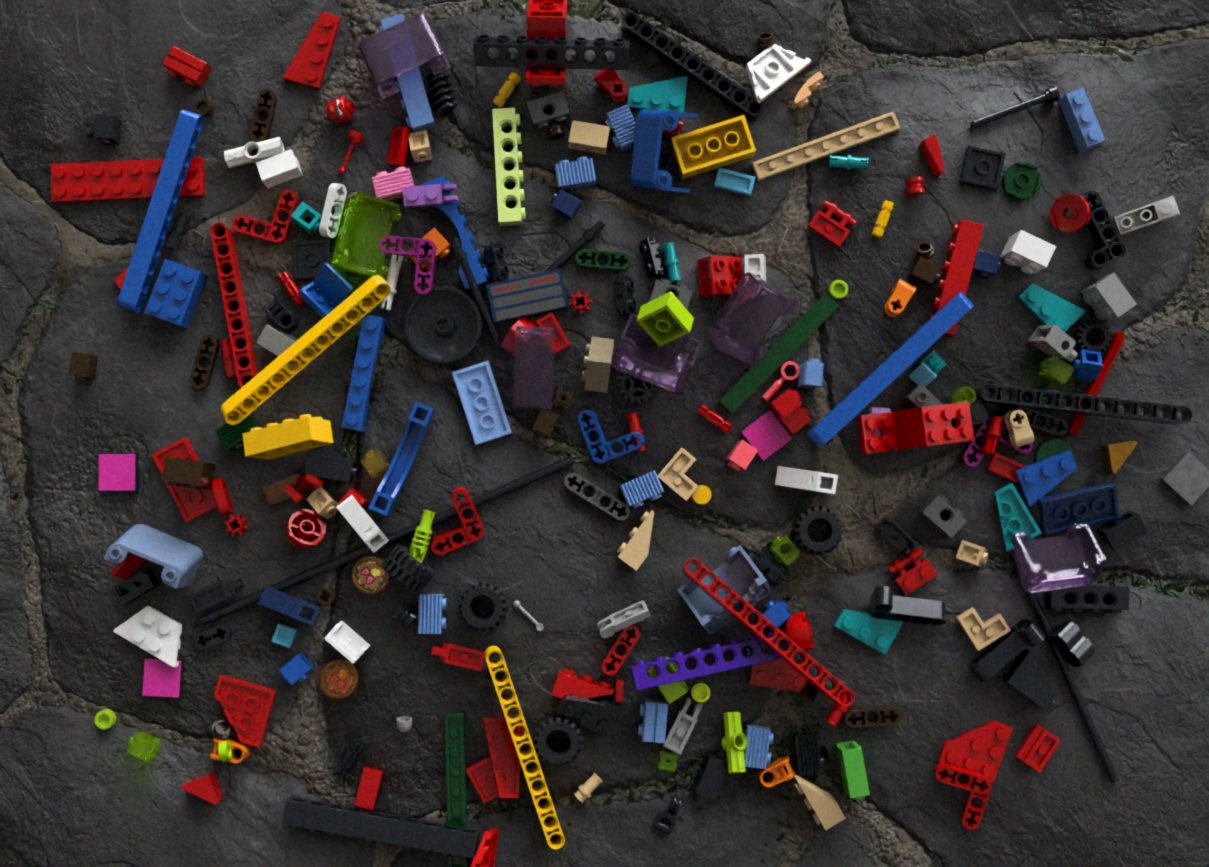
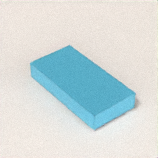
[714,168,755,196]

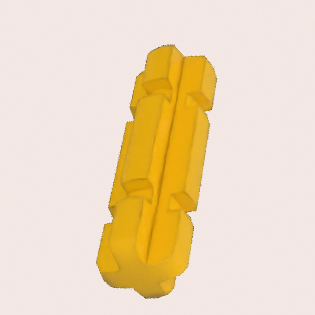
[493,72,521,108]
[872,200,894,238]

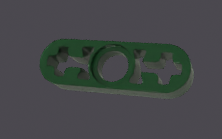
[576,249,631,271]

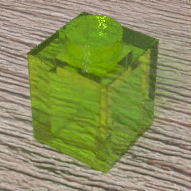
[1039,356,1075,386]

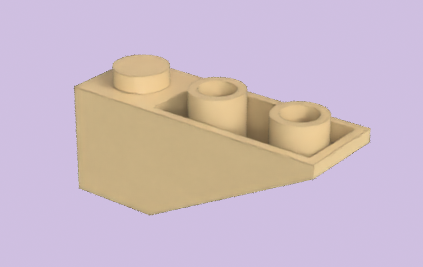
[617,510,654,571]
[794,774,846,830]

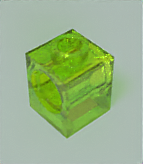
[770,535,802,566]
[127,731,162,762]

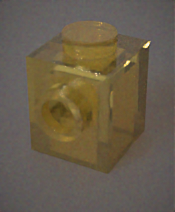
[361,450,390,477]

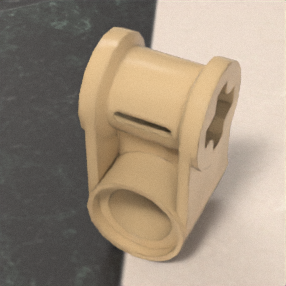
[1004,410,1035,448]

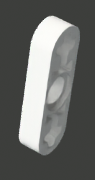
[319,183,347,238]

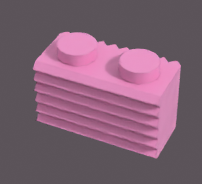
[372,167,415,203]

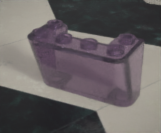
[358,14,451,100]
[612,313,702,393]

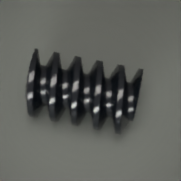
[425,72,458,116]

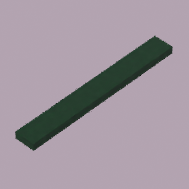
[719,293,839,414]
[444,712,468,867]

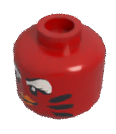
[325,97,355,124]

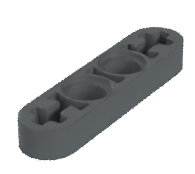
[564,473,630,520]

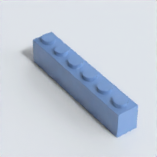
[379,14,436,132]

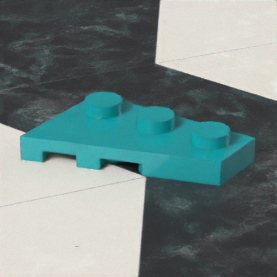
[628,76,688,112]
[1017,283,1086,332]
[994,483,1041,552]
[834,609,903,655]

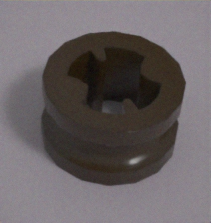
[317,587,336,605]

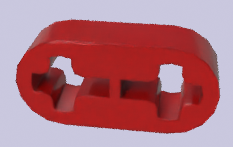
[212,478,233,515]

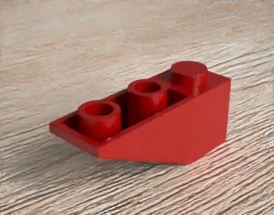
[551,669,614,699]

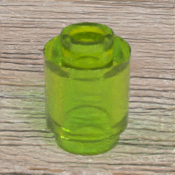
[952,386,976,405]

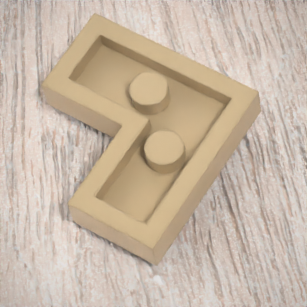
[657,447,699,502]
[956,607,1011,651]

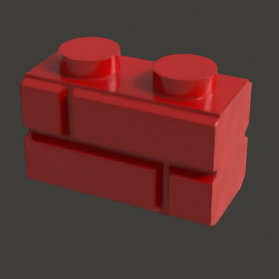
[163,46,211,87]

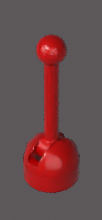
[338,129,365,175]

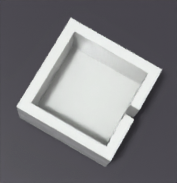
[1000,230,1056,274]

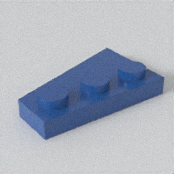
[1014,450,1077,507]

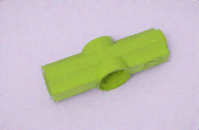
[722,712,747,773]

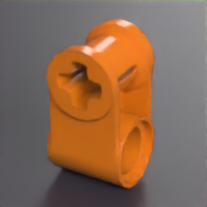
[884,279,916,317]
[209,737,250,763]
[757,756,796,787]

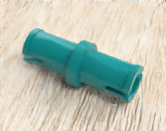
[829,155,869,170]
[662,242,681,282]

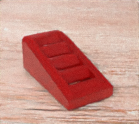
[919,134,945,178]

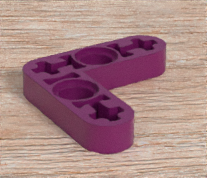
[379,236,436,296]
[961,417,1033,467]

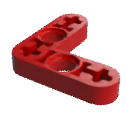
[232,190,299,244]
[431,487,484,555]
[934,762,992,830]

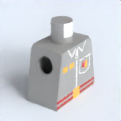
[1028,325,1078,362]

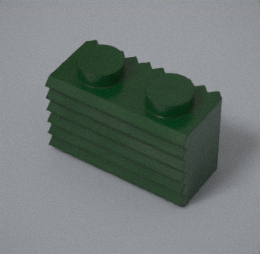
[215,412,262,451]

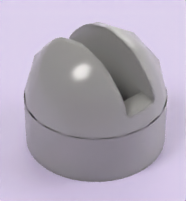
[396,716,412,732]

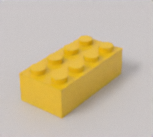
[670,115,756,179]
[242,414,333,460]

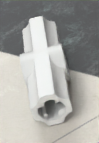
[224,137,285,168]

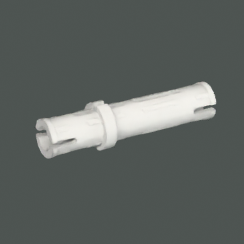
[379,255,404,311]

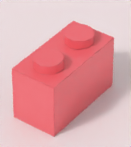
[726,440,758,471]

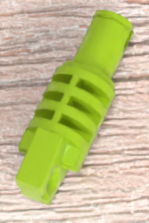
[409,509,435,564]

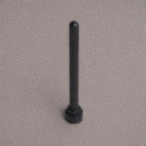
[970,86,1060,128]

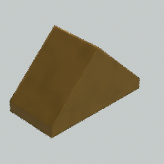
[1101,441,1138,474]

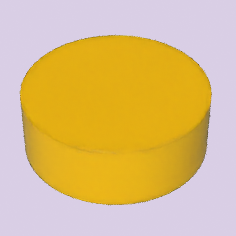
[692,485,712,504]

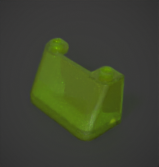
[331,191,402,277]

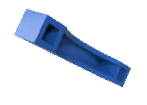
[422,176,490,292]
[342,314,387,432]
[369,402,437,516]

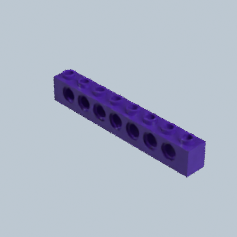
[630,632,787,691]

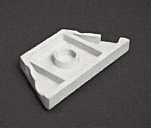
[745,44,811,103]
[113,606,182,668]

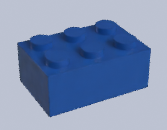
[144,259,208,329]

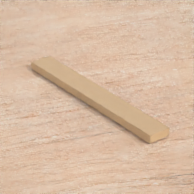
[751,111,900,181]

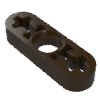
[250,89,277,143]
[190,335,220,390]
[843,706,901,728]

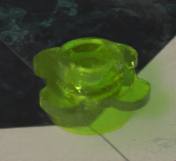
[658,751,678,772]

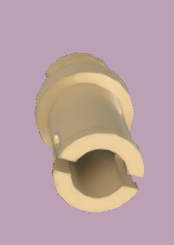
[574,773,603,803]

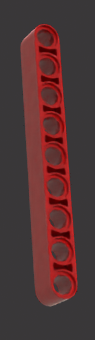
[210,223,259,388]

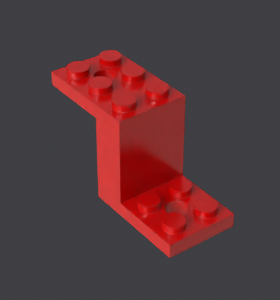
[525,0,568,87]
[857,402,974,454]

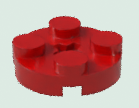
[1049,194,1090,233]

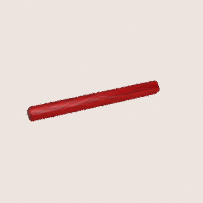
[1067,332,1126,436]

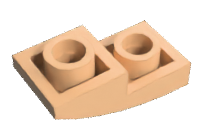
[791,71,824,109]

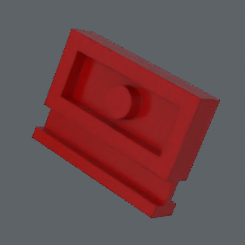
[1014,723,1061,772]

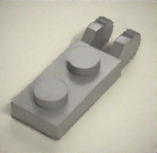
[597,600,651,638]
[663,697,702,755]

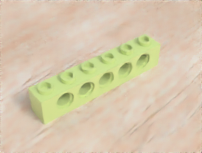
[492,108,526,226]

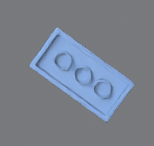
[452,361,512,445]

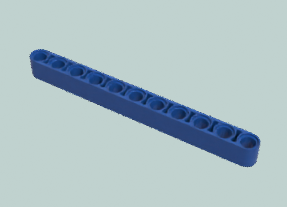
[117,110,204,313]
[806,291,974,449]

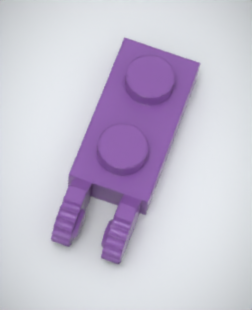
[403,183,458,208]

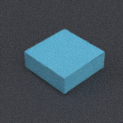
[909,362,937,387]
[271,623,297,648]

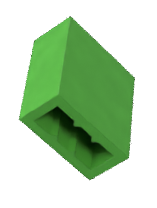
[835,740,870,800]

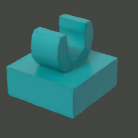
[918,350,946,374]

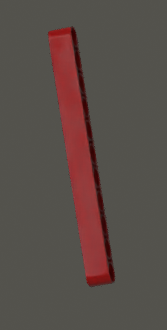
[682,558,855,707]

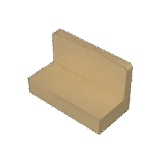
[569,120,610,155]

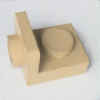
[409,129,433,163]
[306,487,339,519]
[956,540,989,567]

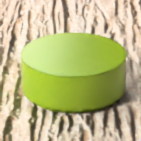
[828,280,848,300]
[94,709,116,730]
[218,741,232,762]

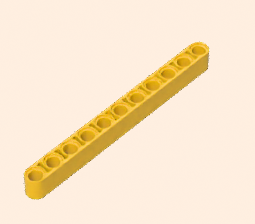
[221,275,391,425]
[484,646,565,850]

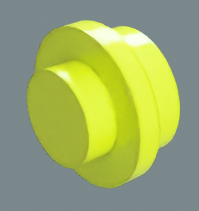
[691,683,711,703]

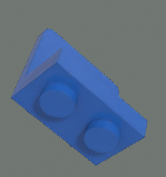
[298,263,352,318]

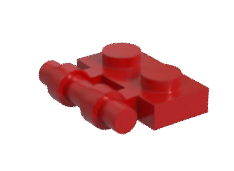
[807,200,857,248]
[888,547,938,596]

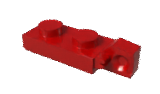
[431,643,485,671]

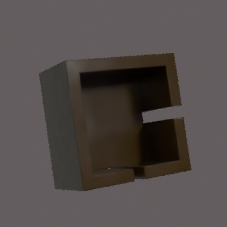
[161,457,216,490]

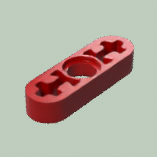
[602,625,640,676]

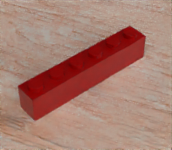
[928,219,984,338]

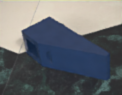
[258,586,321,626]

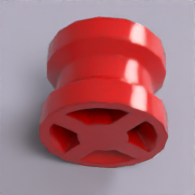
[905,177,925,197]

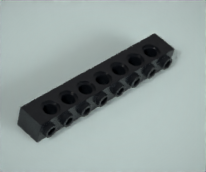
[473,34,629,70]

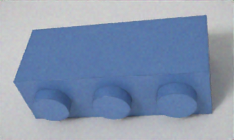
[1058,88,1105,153]

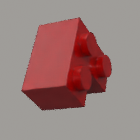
[767,389,811,435]

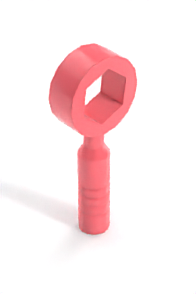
[762,361,800,401]

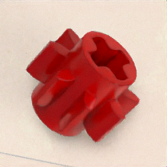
[569,290,592,315]
[224,513,250,537]

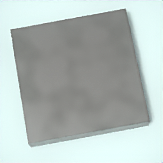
[1160,452,1209,506]

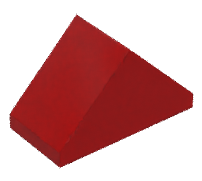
[501,316,539,357]
[181,771,223,805]

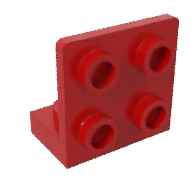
[697,256,744,298]

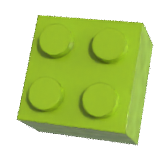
[636,291,694,347]

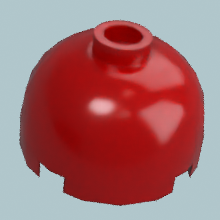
[285,509,326,549]
[782,611,816,651]

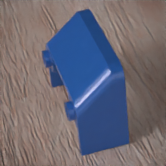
[630,109,699,193]

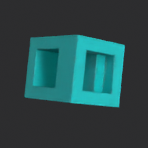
[291,201,322,234]

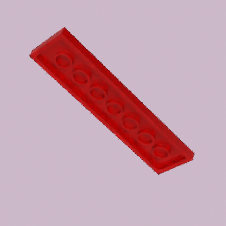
[51,157,205,203]

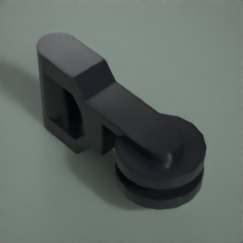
[652,795,682,835]

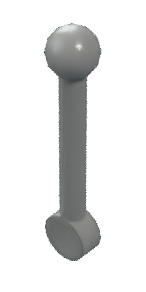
[513,600,544,631]

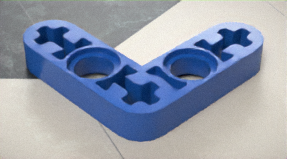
[578,410,645,463]

